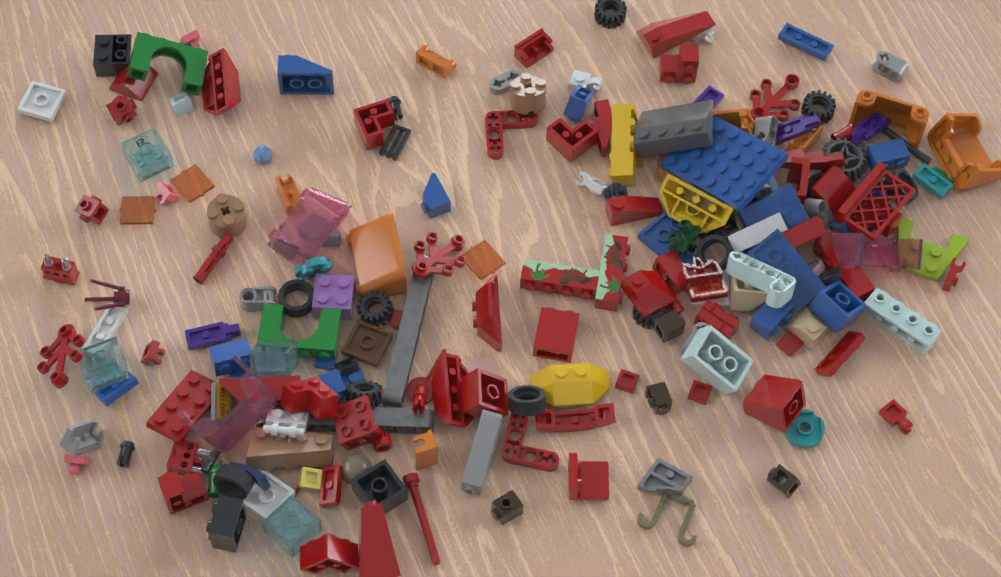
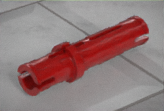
[193,233,234,285]

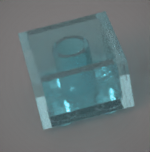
[121,128,174,182]
[79,336,129,392]
[249,341,299,377]
[262,494,322,558]

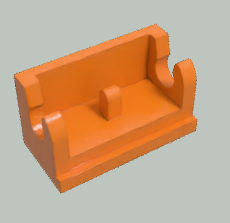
[416,43,457,79]
[785,125,824,153]
[275,174,306,217]
[413,430,438,470]

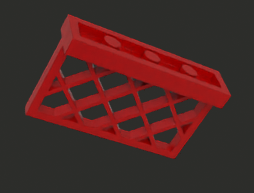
[835,162,916,242]

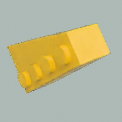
[608,103,638,186]

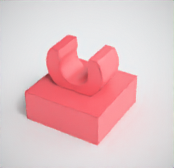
[180,30,200,48]
[154,181,180,206]
[64,454,89,475]

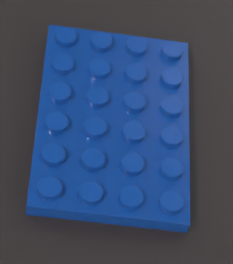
[660,115,789,212]

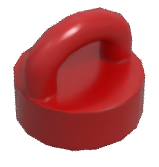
[372,431,393,452]

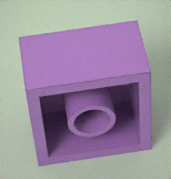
[312,273,355,321]

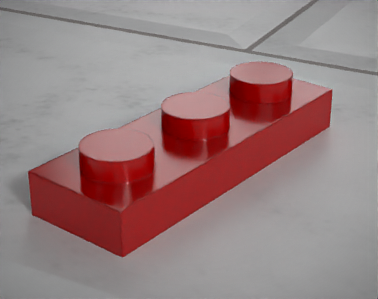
[814,331,866,377]

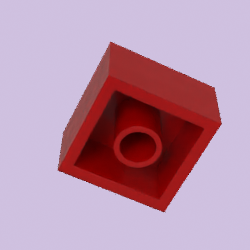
[462,368,509,418]

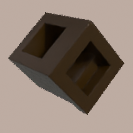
[644,381,672,415]
[767,464,801,499]

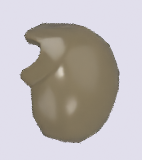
[341,454,372,484]

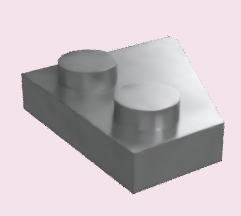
[637,458,693,495]

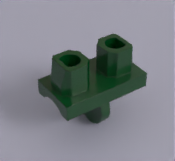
[668,220,702,254]

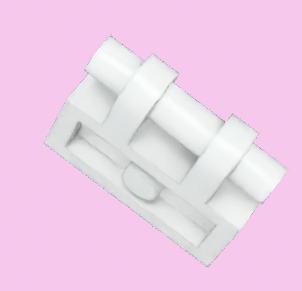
[263,409,309,438]

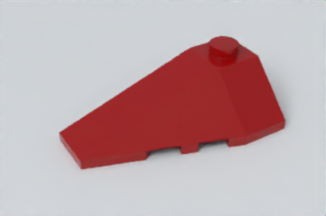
[637,11,716,59]

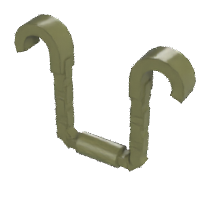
[637,493,697,547]

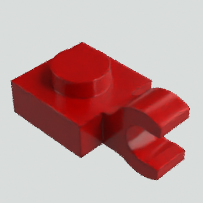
[942,258,966,292]
[878,399,913,435]

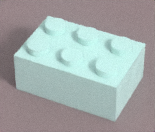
[680,325,754,395]

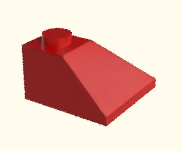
[622,270,676,318]

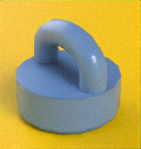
[253,144,272,165]

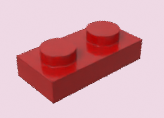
[318,464,343,508]

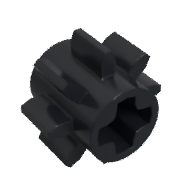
[604,183,628,201]

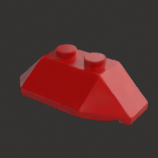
[202,48,241,116]
[472,275,502,352]
[431,352,475,428]
[219,375,301,407]

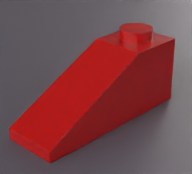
[605,195,664,226]

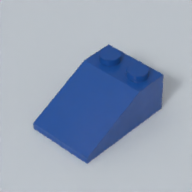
[277,55,334,95]
[738,184,809,229]

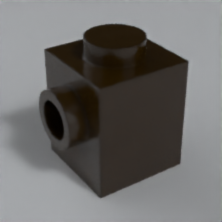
[653,310,685,343]
[491,489,524,525]

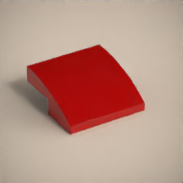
[811,165,856,218]

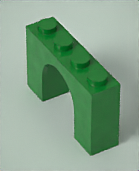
[127,32,208,96]
[256,303,343,361]

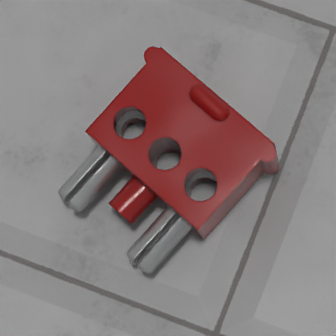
[41,253,80,285]
[166,439,212,476]

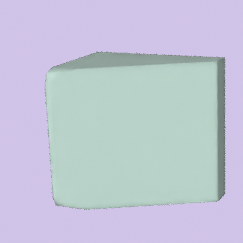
[169,93,194,117]

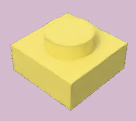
[298,466,323,491]

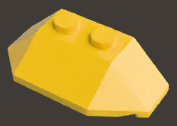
[659,174,734,234]
[530,362,610,407]

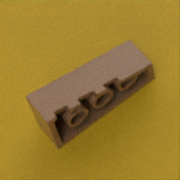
[246,427,334,471]

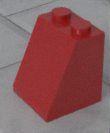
[743,374,806,433]

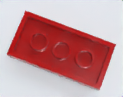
[146,369,215,444]

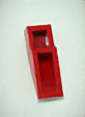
[592,99,612,158]

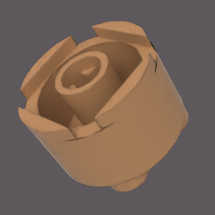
[510,73,546,114]
[207,193,247,238]

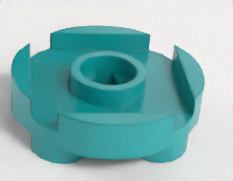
[294,257,333,281]
[785,409,825,449]

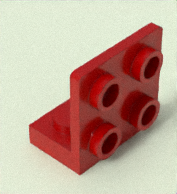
[333,395,384,451]
[568,453,609,500]

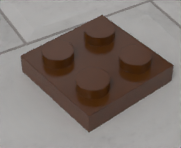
[341,319,393,368]

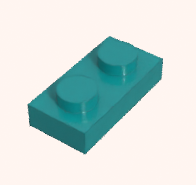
[912,163,953,200]

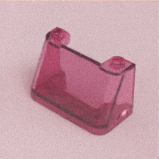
[267,187,352,266]

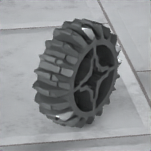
[821,137,868,183]

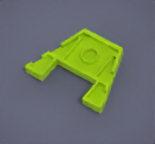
[897,217,969,282]

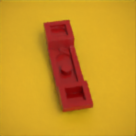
[535,403,616,432]

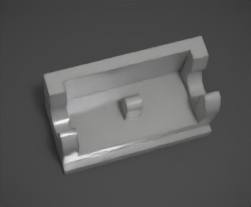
[59,419,105,457]

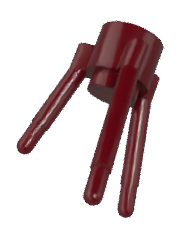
[84,279,130,311]

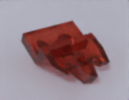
[682,257,729,303]

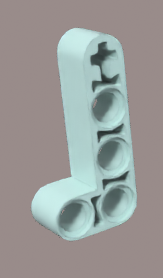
[726,251,796,308]

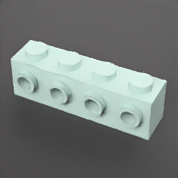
[862,288,942,355]

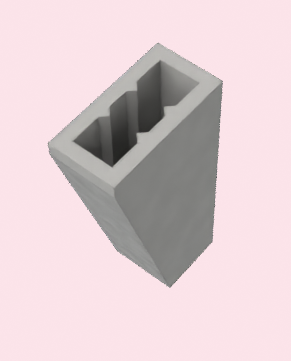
[461,410,502,495]

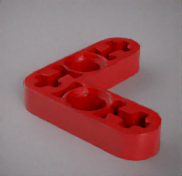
[485,110,538,160]
[502,413,559,472]

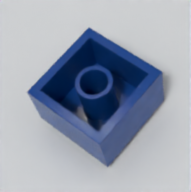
[808,280,867,333]

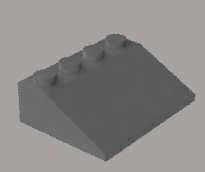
[634,100,713,157]

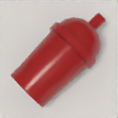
[830,124,856,141]

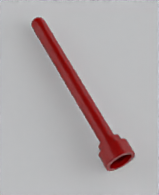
[402,473,440,565]

